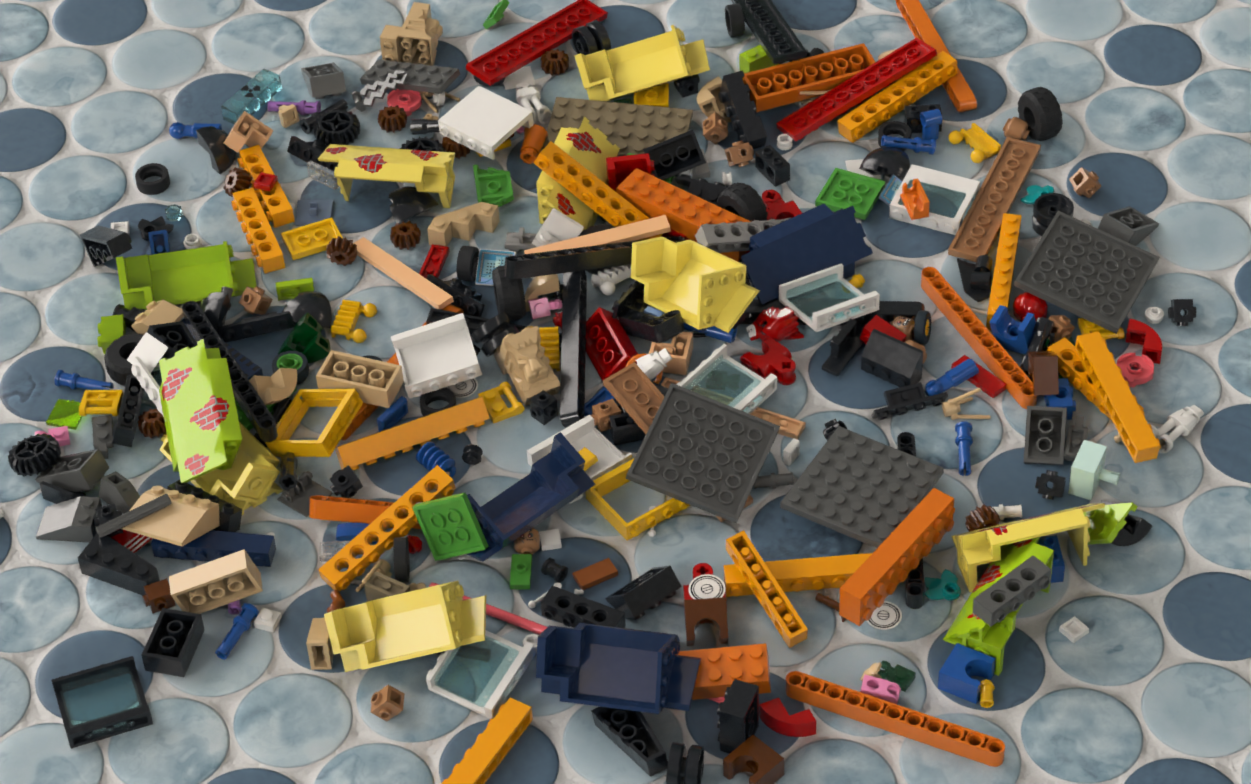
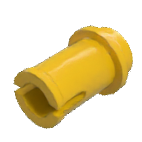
[841,274,865,295]
[980,679,995,708]

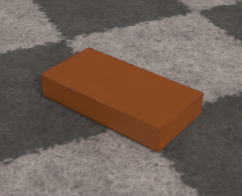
[573,558,618,590]

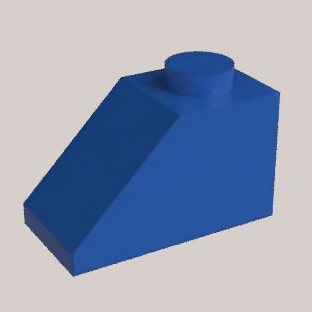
[148,230,171,255]

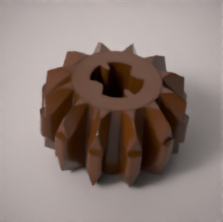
[541,49,569,76]
[378,105,407,133]
[442,137,471,160]
[223,168,252,197]
[390,221,421,250]
[326,236,357,266]
[138,407,166,439]
[965,504,1000,532]

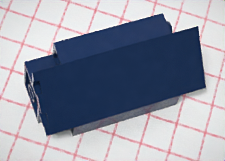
[741,204,873,304]
[467,432,596,562]
[536,623,701,714]

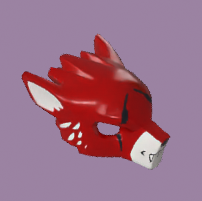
[746,306,804,342]

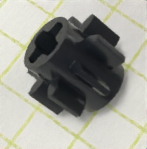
[823,419,847,441]

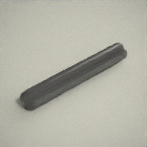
[96,494,172,538]

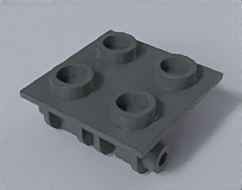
[277,471,333,517]

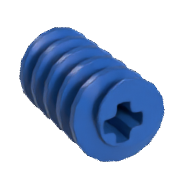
[416,441,456,478]

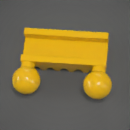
[948,123,1001,163]
[331,300,377,343]
[527,326,560,371]

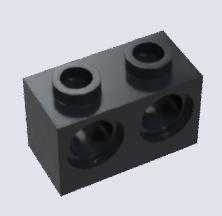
[904,104,942,133]
[755,145,790,187]

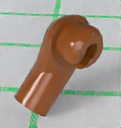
[327,590,346,612]

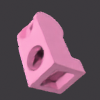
[860,674,901,704]

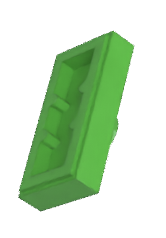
[483,0,510,29]
[510,554,532,589]

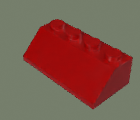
[586,307,638,381]

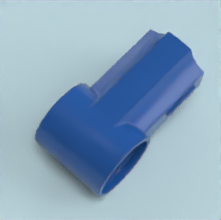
[920,109,942,140]

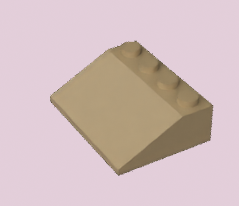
[121,486,220,547]

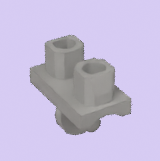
[505,227,536,254]

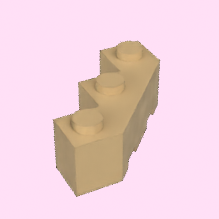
[427,202,500,246]

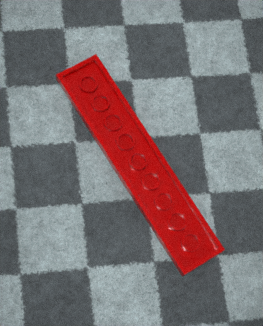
[466,0,608,86]
[776,37,937,141]

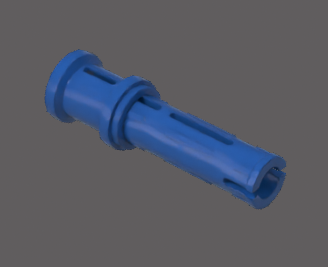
[881,135,936,155]
[55,370,113,390]
[955,421,973,476]
[215,603,259,660]

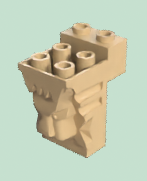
[380,2,443,66]
[494,326,560,406]

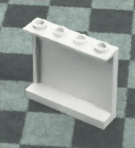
[438,86,534,160]
[391,313,482,399]
[527,415,632,504]

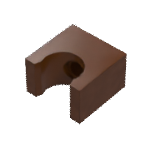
[1028,351,1059,396]
[684,597,729,646]
[723,735,784,784]

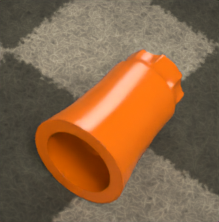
[520,124,548,164]

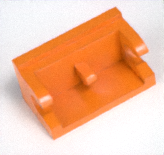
[900,178,930,220]

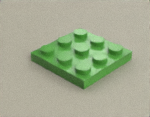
[815,168,886,220]
[412,492,488,561]

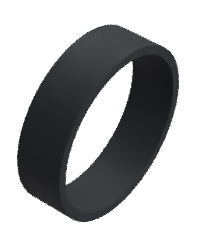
[393,537,410,582]

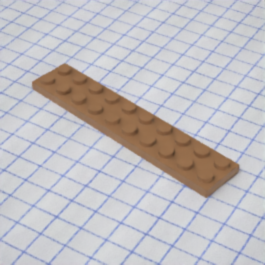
[948,137,1041,262]
[603,362,753,522]

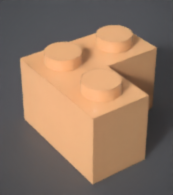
[224,111,274,153]
[649,331,693,375]

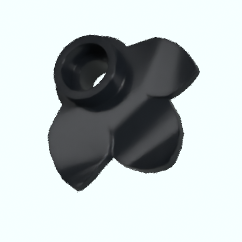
[138,216,174,241]

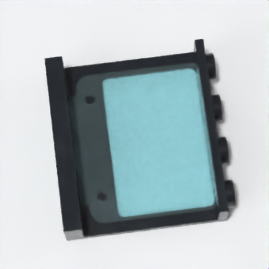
[51,656,153,749]

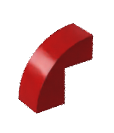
[1126,318,1162,364]
[759,697,816,737]

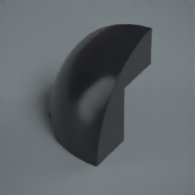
[196,126,236,174]
[859,147,910,181]
[389,186,438,224]
[282,291,332,328]
[200,292,231,339]
[1100,500,1152,546]

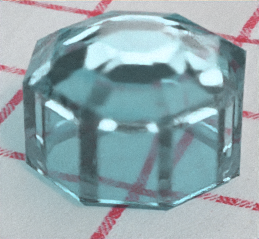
[165,204,183,222]

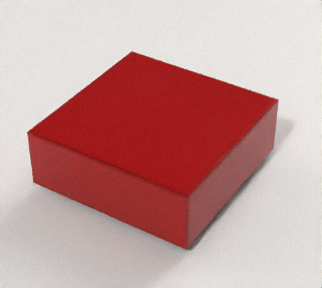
[253,172,278,191]

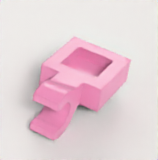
[528,296,562,320]
[35,426,70,446]

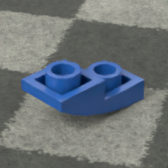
[335,523,377,544]

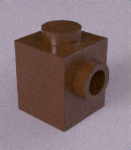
[142,578,176,614]

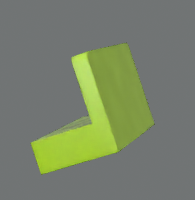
[275,278,314,301]

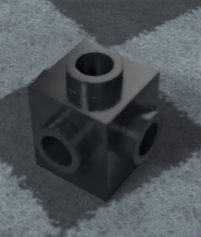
[673,74,700,98]
[1168,299,1196,326]
[530,390,558,425]
[330,465,363,498]
[1035,470,1066,500]
[94,503,123,537]

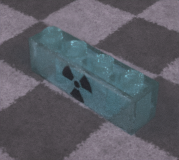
[221,69,282,124]

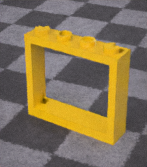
[266,389,363,457]
[585,458,690,541]

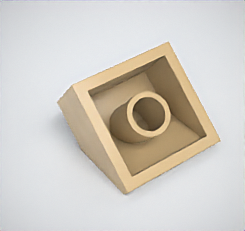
[131,300,184,335]

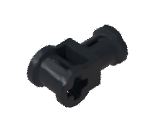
[113,304,146,332]

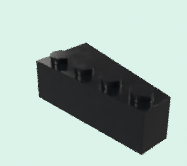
[718,70,767,149]
[80,225,133,267]
[147,321,197,359]
[78,533,160,595]
[591,706,668,777]

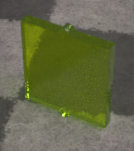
[46,399,83,430]

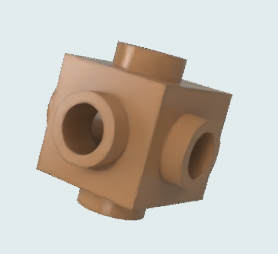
[703,112,728,144]
[725,141,754,167]
[1069,167,1102,198]
[239,286,273,315]
[1048,315,1075,342]
[590,399,621,432]
[371,685,405,721]

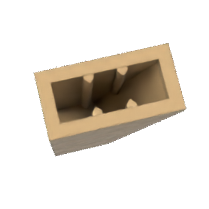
[306,617,333,670]

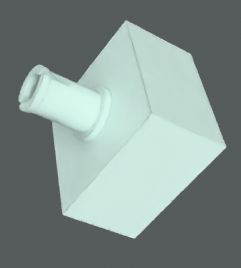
[1068,440,1120,500]

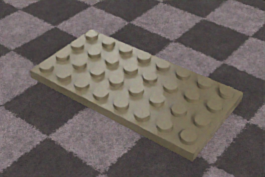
[543,97,693,156]

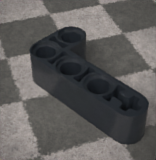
[618,310,685,343]

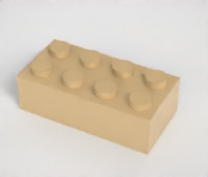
[316,350,404,408]
[169,549,263,614]

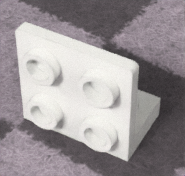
[531,208,584,247]

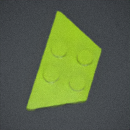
[1083,502,1138,545]

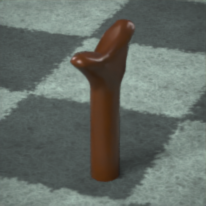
[815,593,847,622]

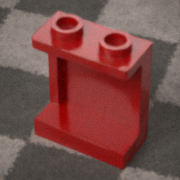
[606,153,655,192]

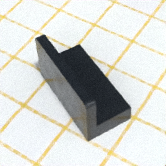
[40,481,86,504]

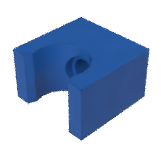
[989,305,1036,355]
[938,643,995,704]

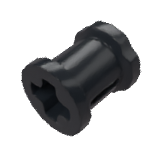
[541,558,568,583]

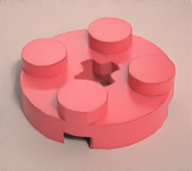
[387,89,422,116]
[1116,352,1154,387]

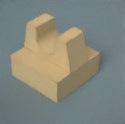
[278,104,300,128]

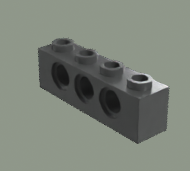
[973,556,1051,627]

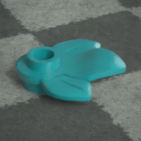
[1020,185,1055,204]
[925,569,961,600]

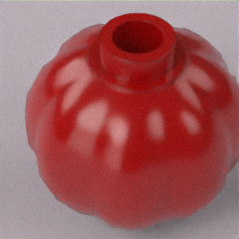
[1013,292,1048,322]

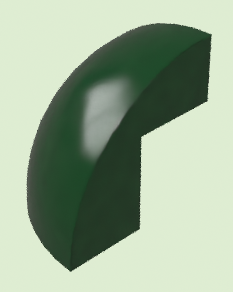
[278,312,331,363]

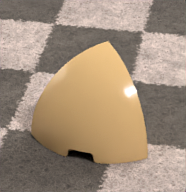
[697,76,732,122]
[525,274,559,312]
[249,368,297,405]

